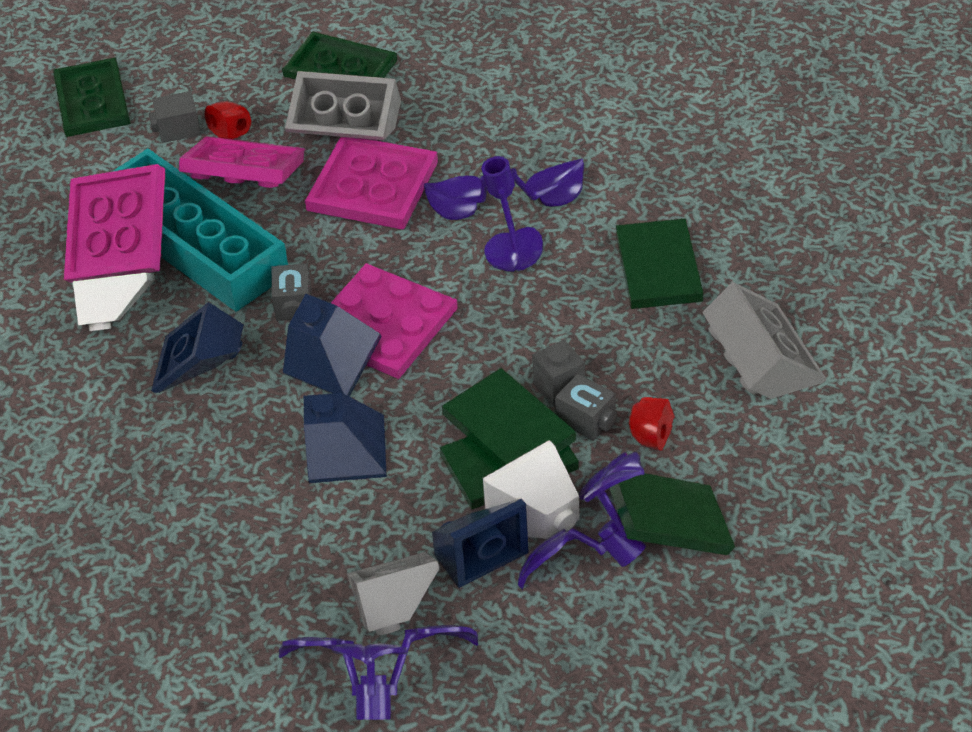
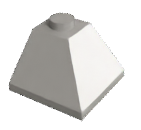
[347,552,439,635]

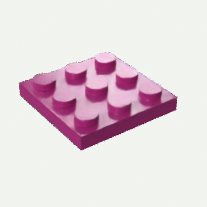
[179,136,305,188]
[305,137,438,230]
[64,164,165,283]
[331,263,458,379]

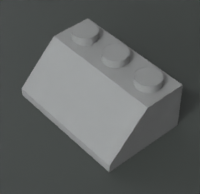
[285,71,401,140]
[702,281,827,399]

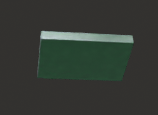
[282,31,398,80]
[53,57,131,137]
[616,218,704,309]
[442,368,576,467]
[440,437,579,510]
[609,473,735,555]

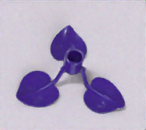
[424,156,584,272]
[518,451,646,590]
[279,625,478,720]

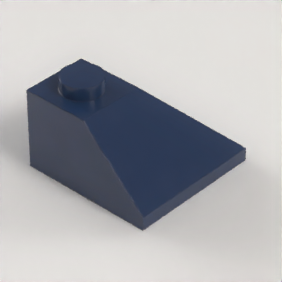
[283,294,382,397]
[151,302,244,393]
[304,393,387,483]
[432,498,529,588]

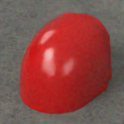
[204,101,252,139]
[629,397,675,451]

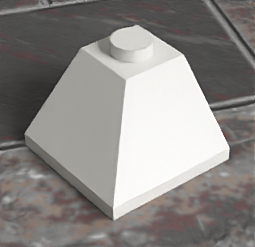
[73,273,155,331]
[483,440,580,539]

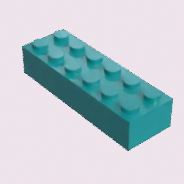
[111,148,288,312]

